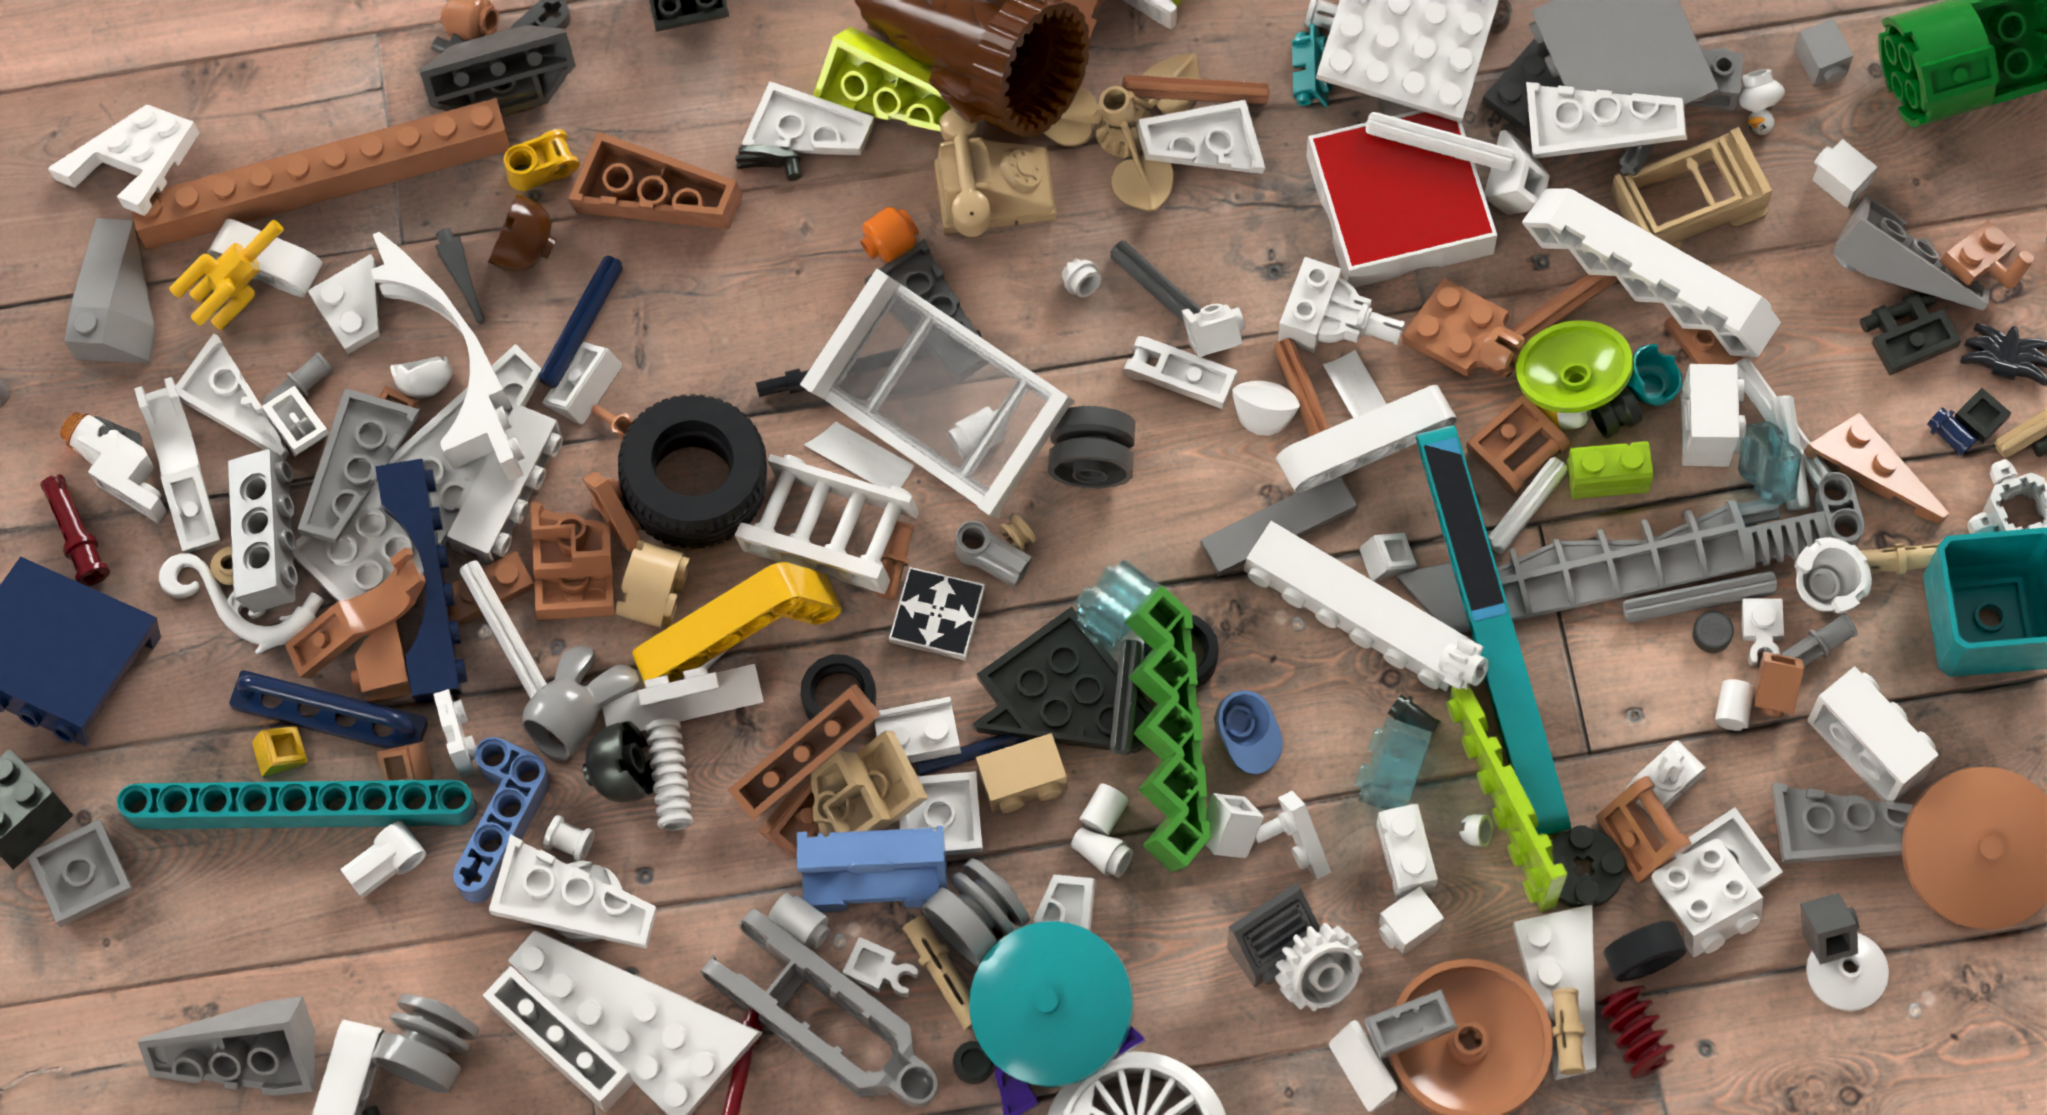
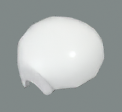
[390,356,452,399]

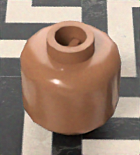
[441,0,499,41]

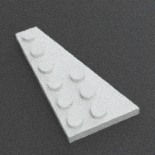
[508,930,763,1115]

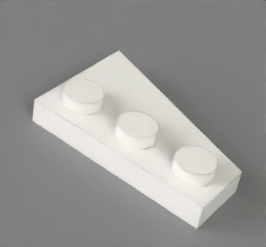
[741,82,875,155]

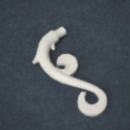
[158,553,324,655]

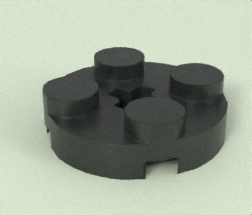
[1551,825,1625,908]

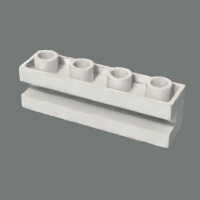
[446,403,563,565]

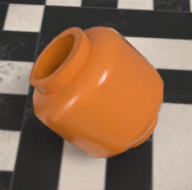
[860,206,919,263]

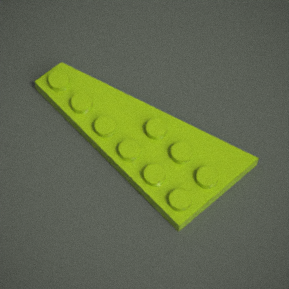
[1446,685,1567,913]

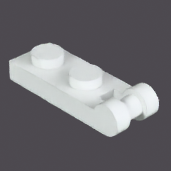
[1123,336,1237,409]

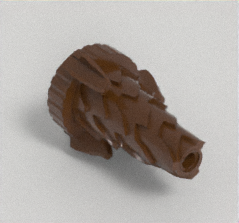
[854,0,1090,138]

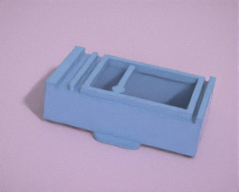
[797,826,948,912]

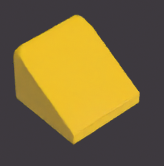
[252,726,308,777]

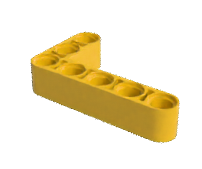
[632,562,842,688]

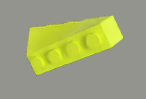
[813,27,952,132]

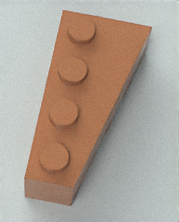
[568,131,743,229]

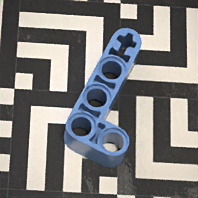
[453,737,550,903]

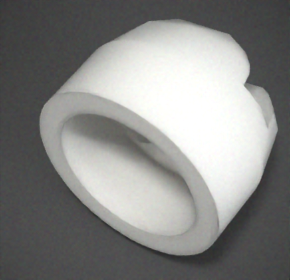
[1459,814,1493,847]

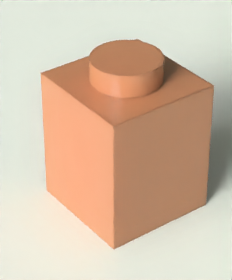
[1753,651,1804,717]

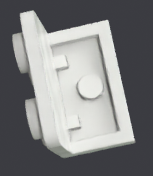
[1652,839,1763,958]

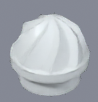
[1062,258,1101,298]

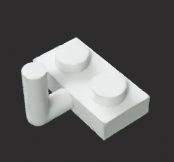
[1255,791,1332,879]

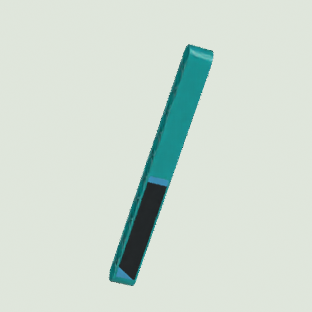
[1416,425,1571,835]

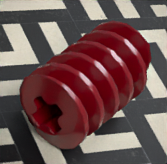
[1598,985,1675,1079]

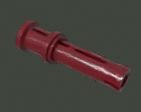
[40,474,110,587]

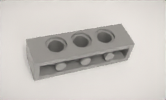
[228,448,298,613]

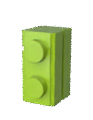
[1566,441,1654,499]

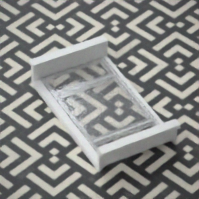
[800,268,1075,519]

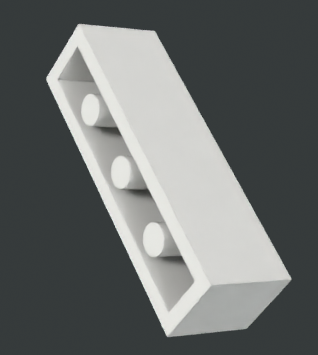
[482,966,634,1113]

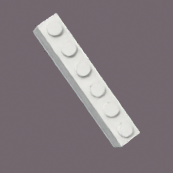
[1244,521,1475,692]

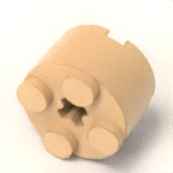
[616,540,690,628]

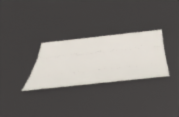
[1323,350,1386,418]
[803,422,914,489]

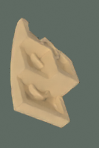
[810,731,928,836]

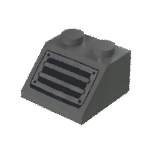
[1227,882,1320,987]

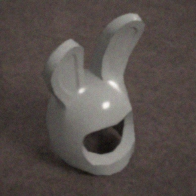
[522,645,639,761]

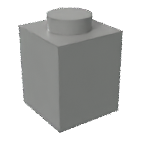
[1794,19,1854,86]

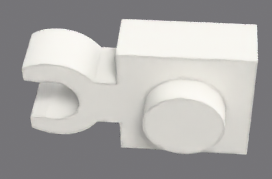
[1741,598,1784,667]
[842,937,919,998]

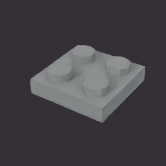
[28,819,134,927]

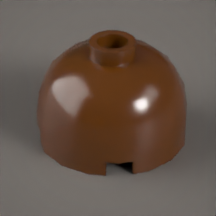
[488,194,556,271]

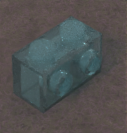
[1355,717,1432,810]

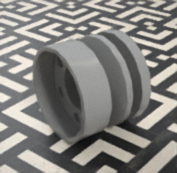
[921,859,1030,967]
[371,993,479,1094]

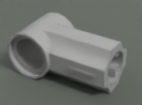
[955,521,1032,588]

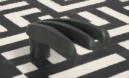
[735,145,802,181]

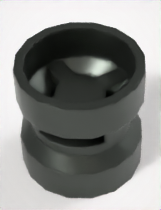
[1591,387,1643,438]

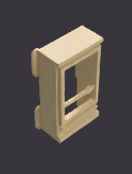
[1611,127,1773,250]

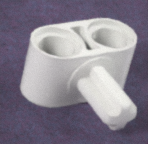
[1624,740,1707,817]

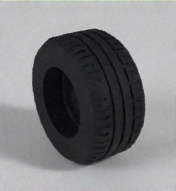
[618,394,767,549]

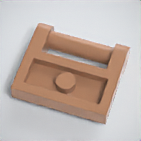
[1466,394,1571,495]
[1595,776,1692,883]

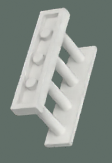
[735,454,919,594]

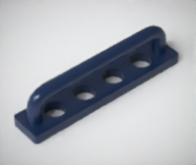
[229,670,428,749]

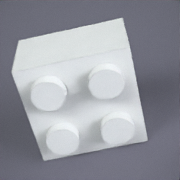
[1680,364,1746,467]

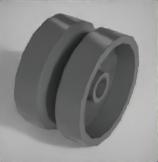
[1048,406,1135,489]

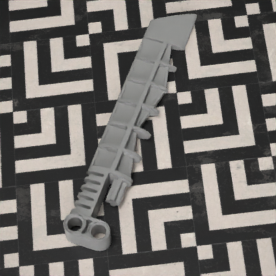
[1397,472,1865,633]

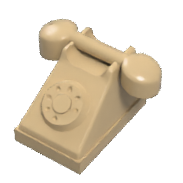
[934,109,1057,237]

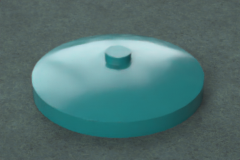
[969,921,1134,1087]

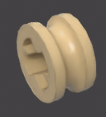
[999,514,1036,551]

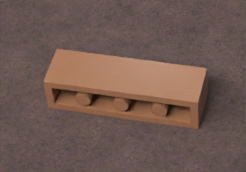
[727,683,881,820]

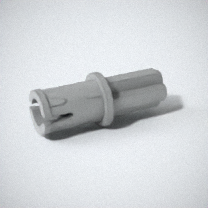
[262,352,334,405]
[1781,613,1858,667]

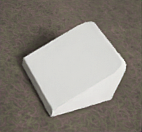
[1360,532,1417,581]

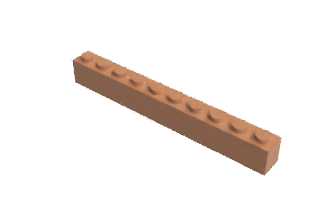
[132,98,511,250]

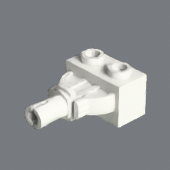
[1278,257,1405,353]

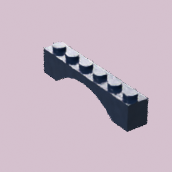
[375,459,468,702]

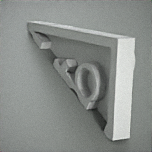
[176,333,290,460]

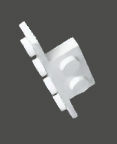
[602,664,764,731]

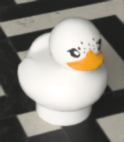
[1738,69,1785,135]

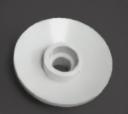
[1806,933,1889,1011]

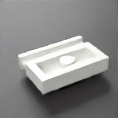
[874,697,961,763]

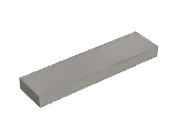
[1200,476,1357,577]

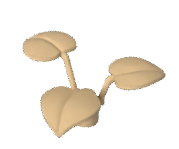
[1043,53,1200,212]

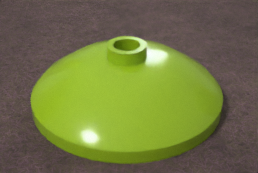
[1516,320,1633,413]

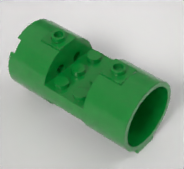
[1878,0,2047,128]

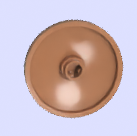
[1902,767,2047,929]
[1389,959,1553,1115]

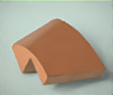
[531,502,615,620]

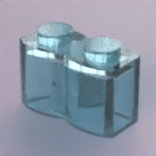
[1738,422,1802,505]
[1074,560,1161,646]

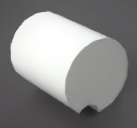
[1715,679,1755,731]
[1079,784,1129,836]

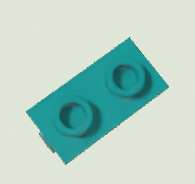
[1292,24,1333,107]

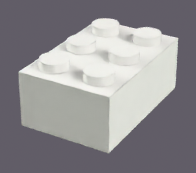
[1807,666,1939,803]

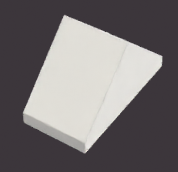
[262,386,329,457]

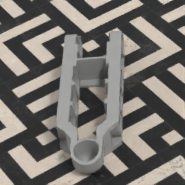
[700,908,937,1107]

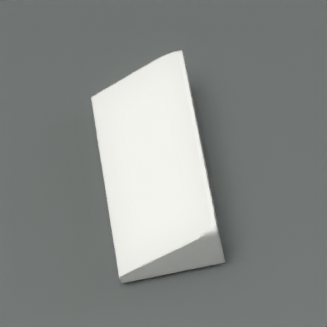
[542,342,622,425]
[1329,1020,1398,1112]

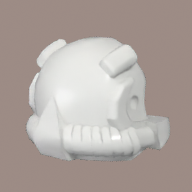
[1794,537,1872,614]

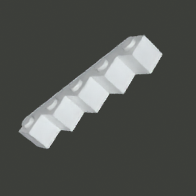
[1522,188,1781,357]

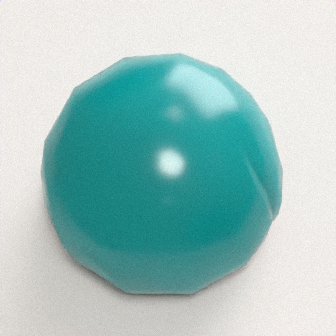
[1626,344,1682,407]

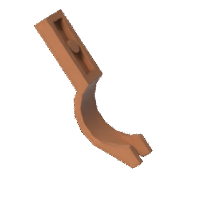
[284,547,426,678]

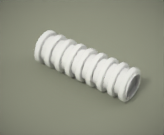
[645,718,693,831]

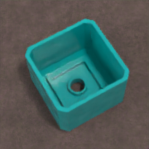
[1923,527,2047,677]

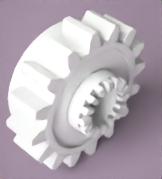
[1275,923,1364,1011]

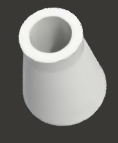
[1071,827,1133,878]

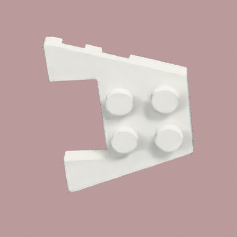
[48,105,200,216]

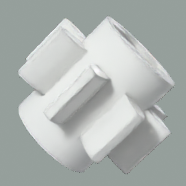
[1438,639,1489,690]

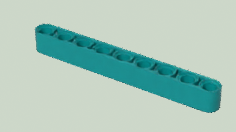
[116,780,477,829]

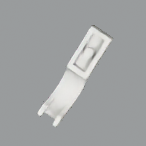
[134,377,222,553]

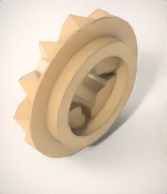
[1095,104,1151,158]

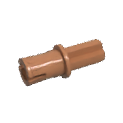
[875,521,914,600]

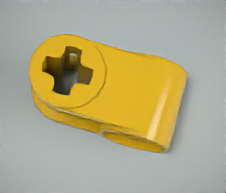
[503,129,580,191]

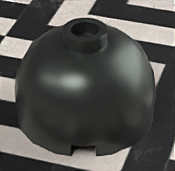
[582,721,656,802]

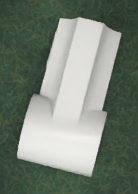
[340,821,426,899]

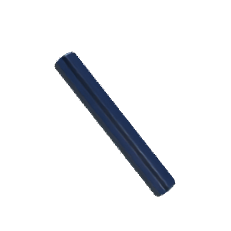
[539,255,623,388]

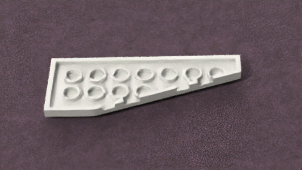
[293,344,542,602]

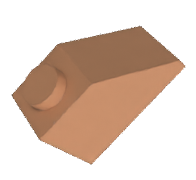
[350,620,411,703]

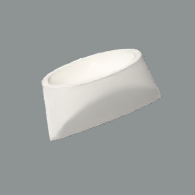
[1232,381,1300,436]

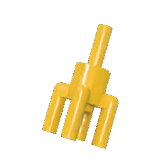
[169,220,284,330]

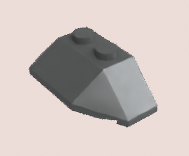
[419,25,576,116]

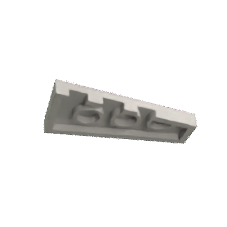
[298,388,420,544]
[1771,783,1913,864]

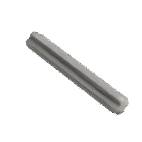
[1623,571,1777,623]

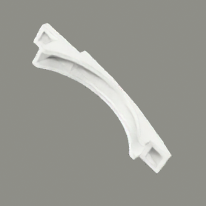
[370,232,524,481]

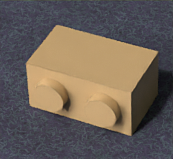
[976,733,1067,813]

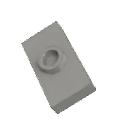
[1364,990,1457,1059]

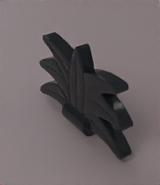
[1960,323,2047,386]

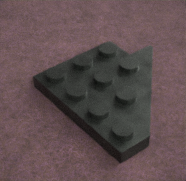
[973,606,1154,754]

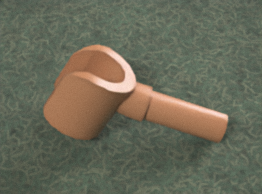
[591,404,634,441]

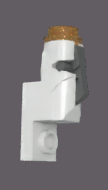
[60,412,167,524]

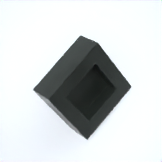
[1954,388,2011,444]

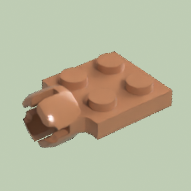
[1402,278,1525,377]

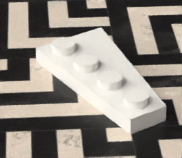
[1513,904,1596,1080]

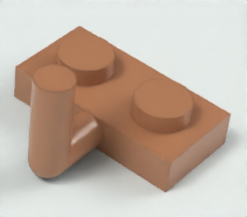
[1939,220,2034,289]
[582,471,641,552]

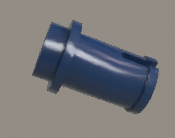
[1927,407,1979,456]

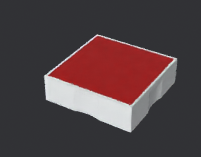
[1306,110,1497,288]

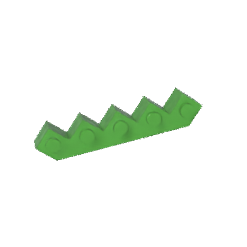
[1124,585,1211,873]

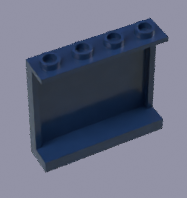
[0,556,161,747]

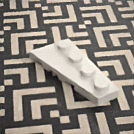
[1526,82,1687,159]
[489,835,657,949]

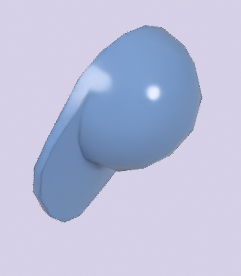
[1214,690,1283,775]

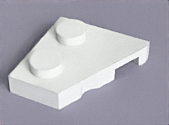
[308,254,380,355]
[433,689,476,777]

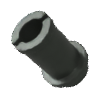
[1388,694,1441,742]

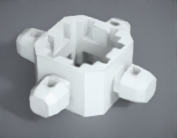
[1967,459,2047,534]

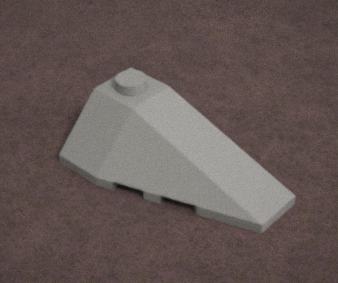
[1833,194,1990,310]
[64,218,156,364]
[137,996,315,1096]

